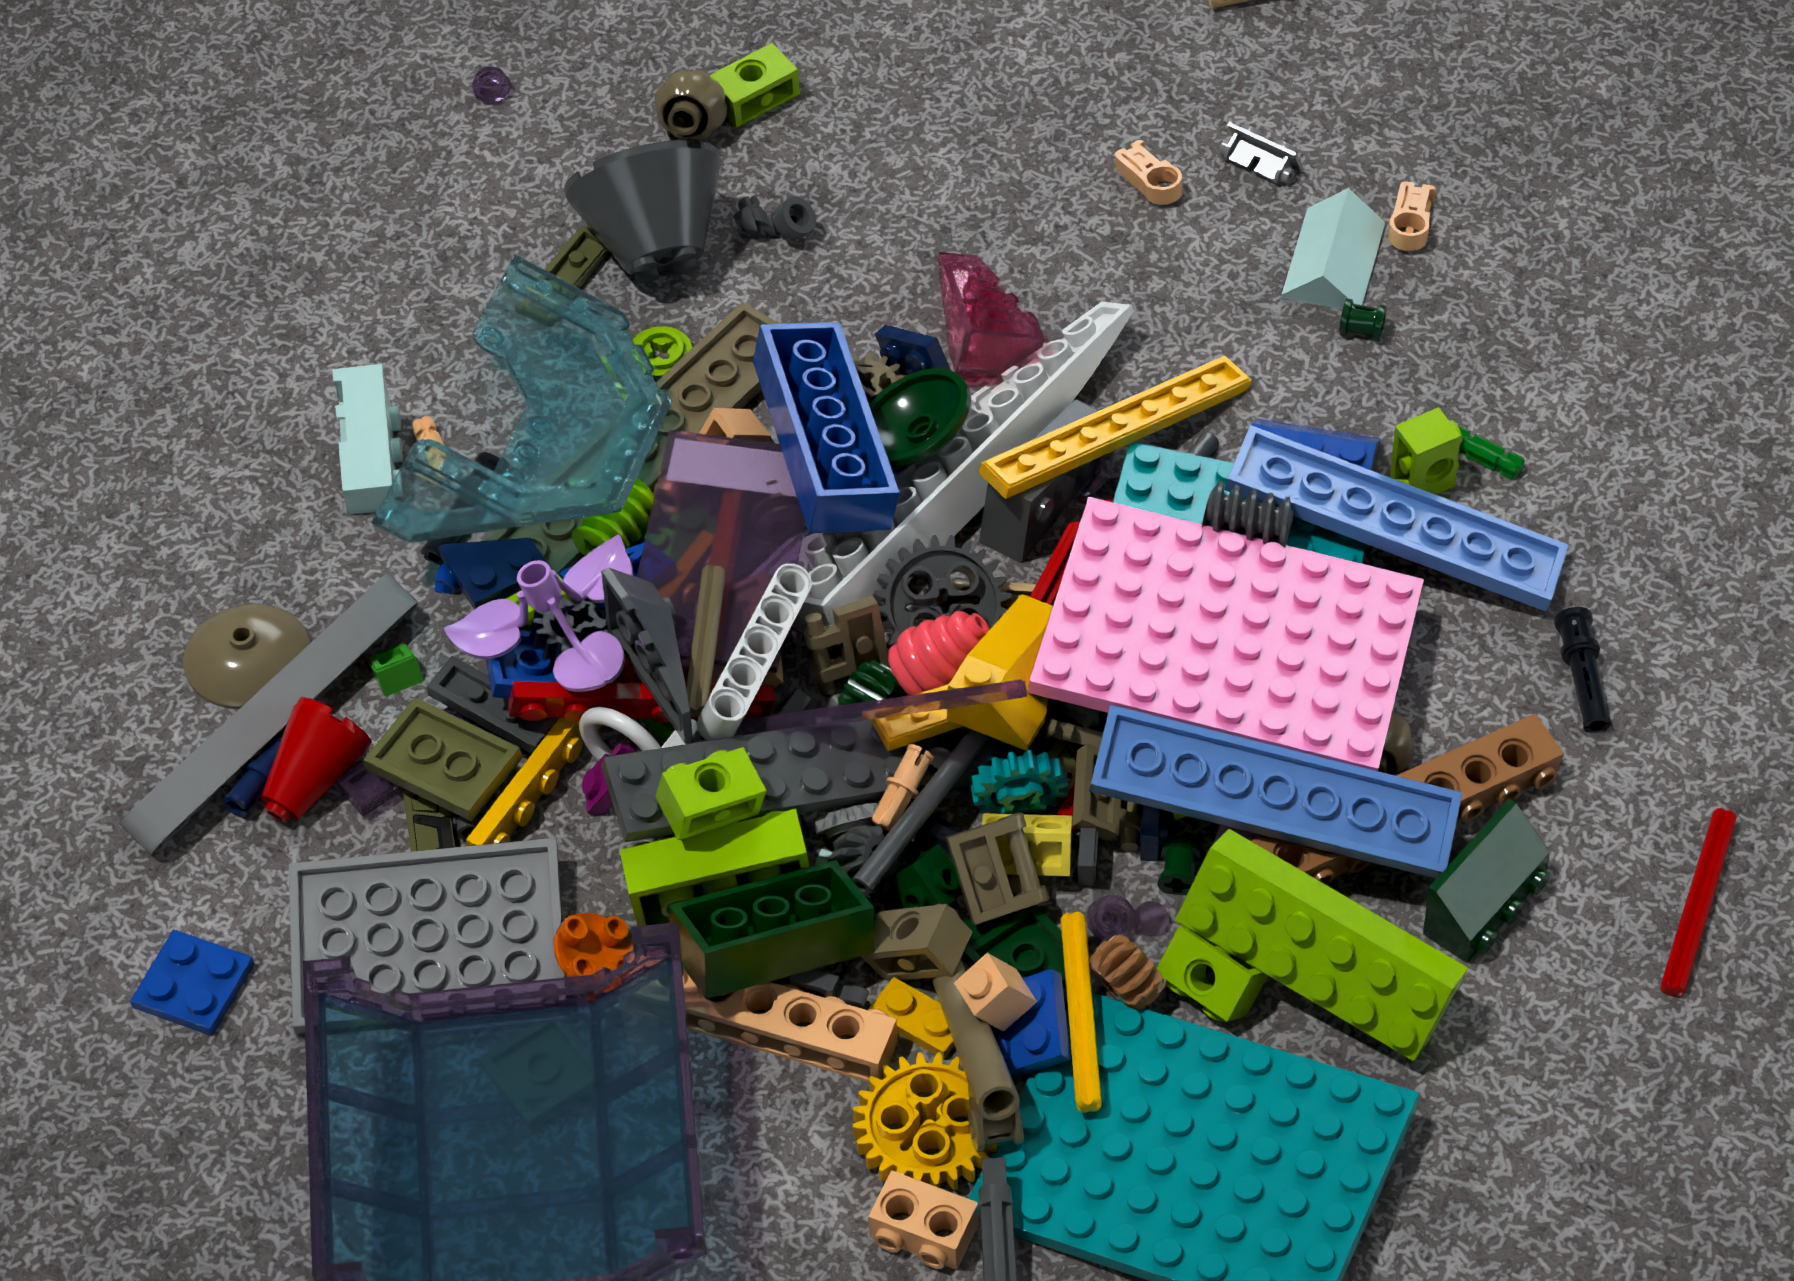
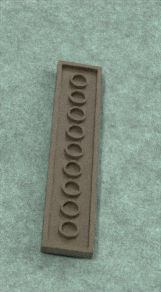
[486,301,780,576]

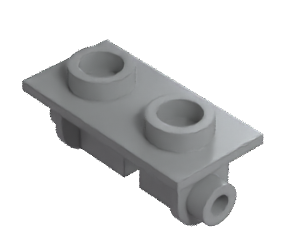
[1219,122,1303,185]

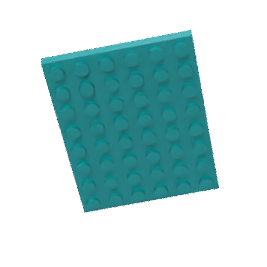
[968,993,1420,1281]

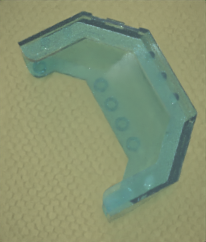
[371,253,672,543]

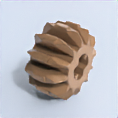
[1089,935,1165,1011]

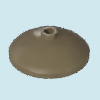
[183,604,310,709]

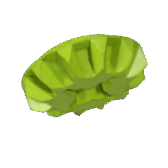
[628,326,692,381]

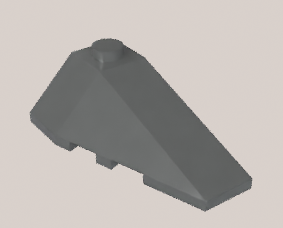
[601,568,693,744]

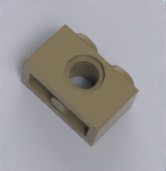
[862,904,972,981]

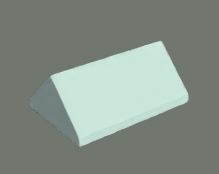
[1281,188,1385,309]

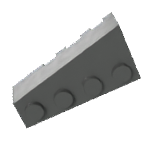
[979,399,1115,563]

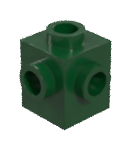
[887,844,963,910]

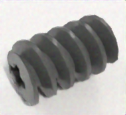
[1201,480,1295,548]

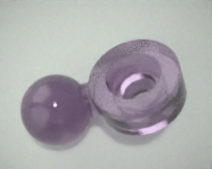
[1086,894,1169,941]

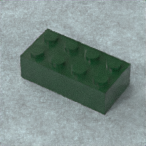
[669,860,874,999]

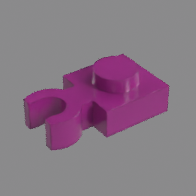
[582,744,636,816]

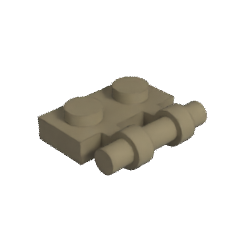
[803,596,889,695]
[1072,744,1142,851]

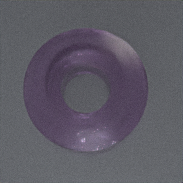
[472,67,511,102]

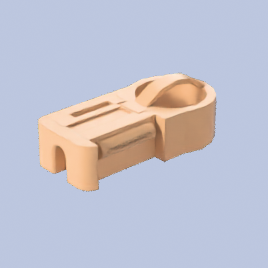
[1115,140,1183,205]
[1388,182,1436,251]

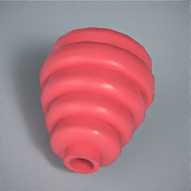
[888,611,990,697]

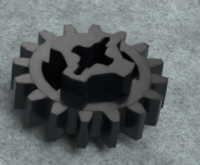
[530,595,609,660]

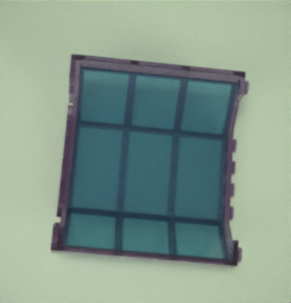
[303,922,707,1281]

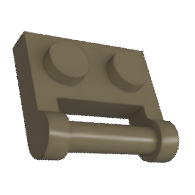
[945,812,1049,925]

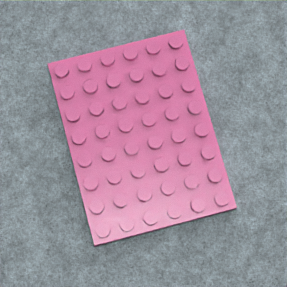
[1027,497,1424,771]

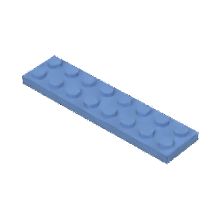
[1224,425,1569,612]
[1089,705,1462,879]

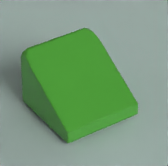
[366,643,424,697]

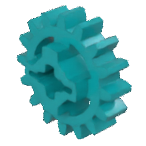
[971,750,1068,815]

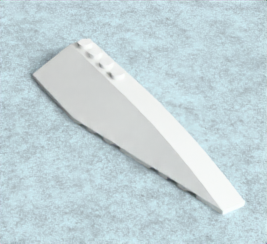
[748,302,1134,645]

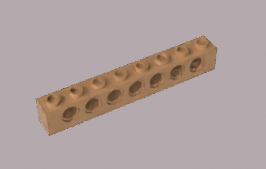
[1251,713,1564,885]

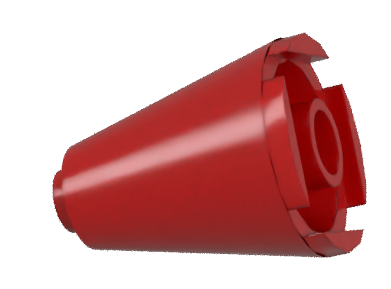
[261,697,372,823]

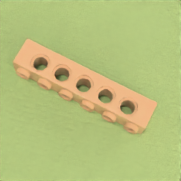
[620,945,898,1082]

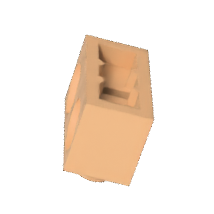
[868,1170,979,1270]

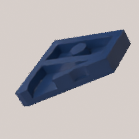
[874,325,951,375]
[438,538,548,609]

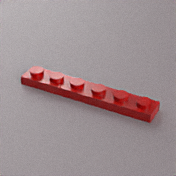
[508,681,775,724]

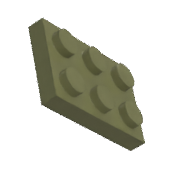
[363,697,523,821]

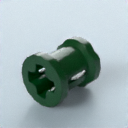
[1339,298,1387,341]
[1157,837,1202,896]

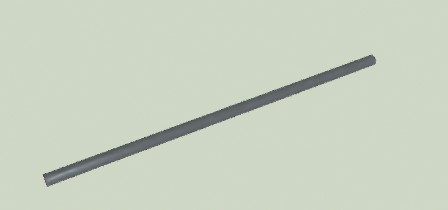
[852,432,1219,895]

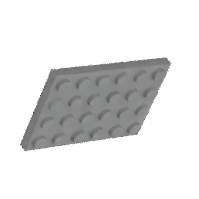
[289,838,568,1034]

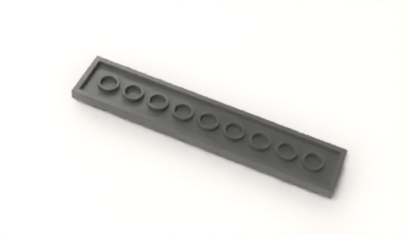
[601,715,1042,842]

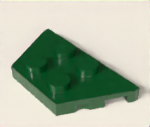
[961,905,1068,1011]

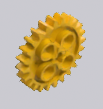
[852,1052,999,1191]

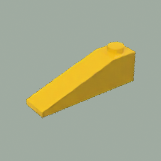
[947,594,1053,751]

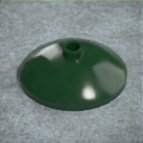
[869,368,971,467]

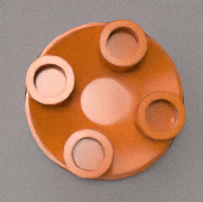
[553,913,636,994]

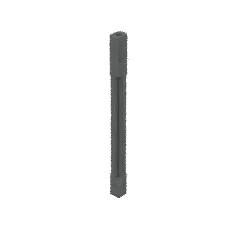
[979,1157,1017,1281]

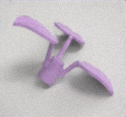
[444,535,633,692]

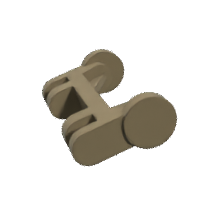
[1043,714,1103,748]

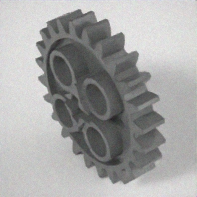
[872,535,1012,648]

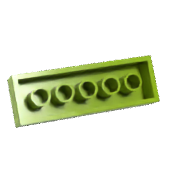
[1175,829,1469,1061]

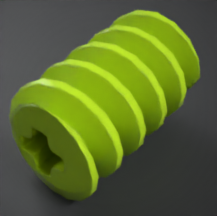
[572,475,663,556]

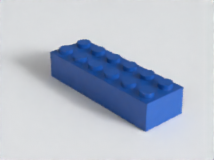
[753,322,900,533]

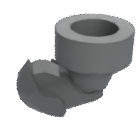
[733,196,816,240]

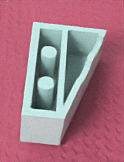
[332,364,404,515]

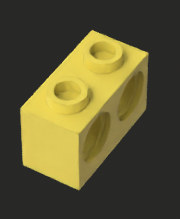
[982,813,1072,876]

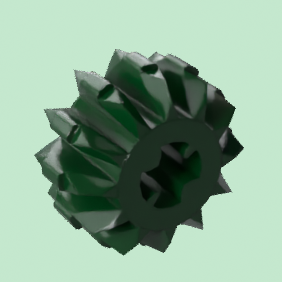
[836,660,904,720]

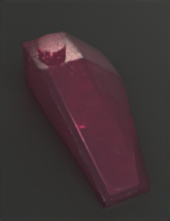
[938,252,1045,379]

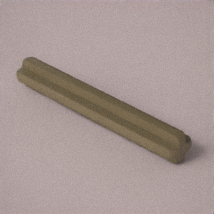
[686,565,725,717]

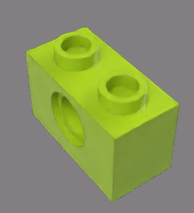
[710,43,800,128]
[1390,407,1462,495]
[655,747,767,840]
[1156,925,1268,1022]

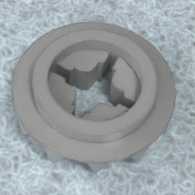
[814,803,878,839]

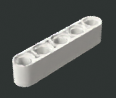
[697,564,812,741]

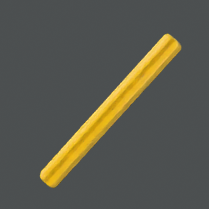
[1061,911,1102,1113]

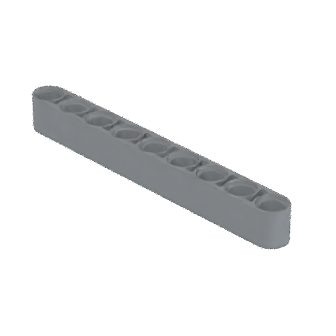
[120,573,419,855]

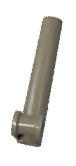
[931,959,1024,1152]

